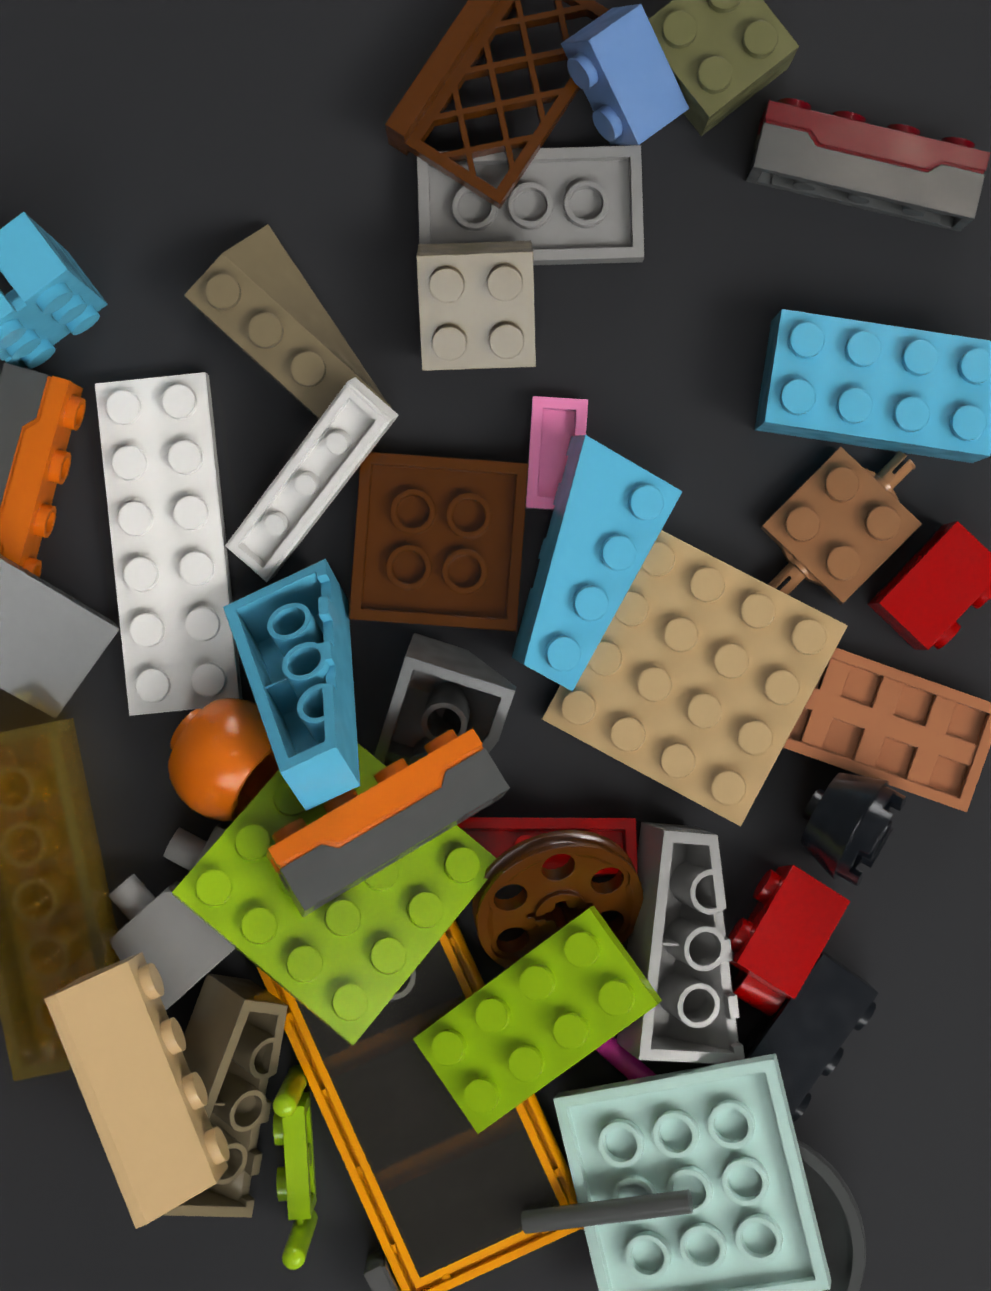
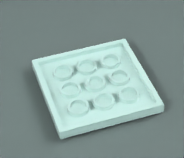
[553,1053,832,1291]

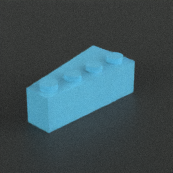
[512,435,683,692]
[223,559,360,811]

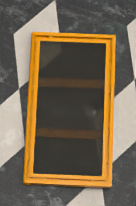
[257,920,584,1291]

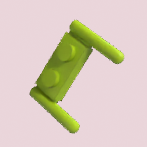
[273,1065,318,1270]

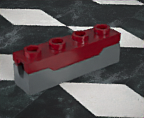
[746,98,991,232]

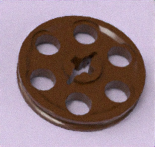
[472,830,644,969]

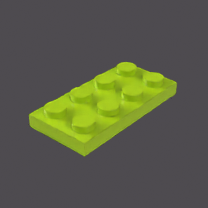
[413,906,662,1134]

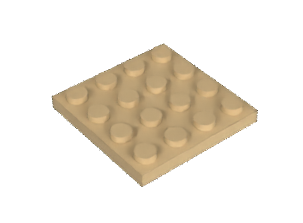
[542,530,848,827]

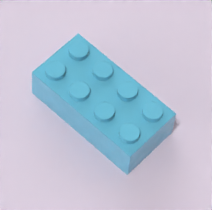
[755,309,991,463]

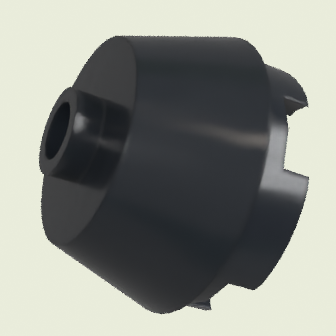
[801,773,907,886]

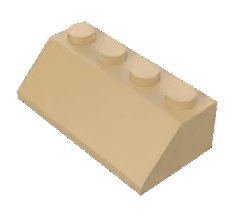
[44,952,230,1229]

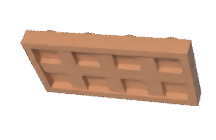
[783,648,991,812]

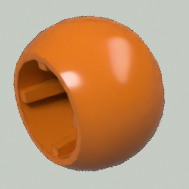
[168,698,279,822]

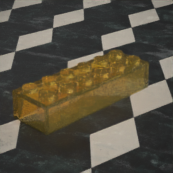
[0,718,120,1081]

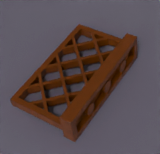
[385,0,609,209]

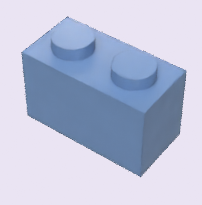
[561,4,690,145]

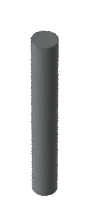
[521,1189,693,1234]

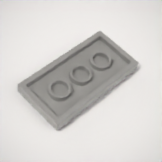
[417,145,644,265]

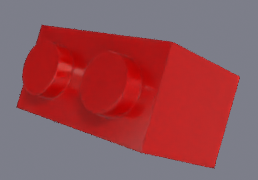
[868,521,991,650]

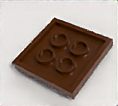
[349,452,529,631]

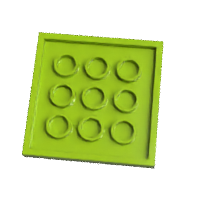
[172,744,497,1046]

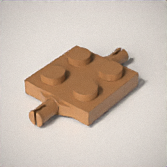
[761,447,922,605]

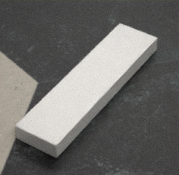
[225,377,399,582]

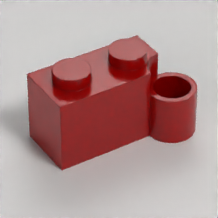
[728,865,850,1017]

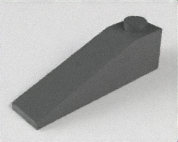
[374,633,516,767]

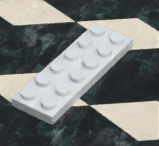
[95,372,243,716]

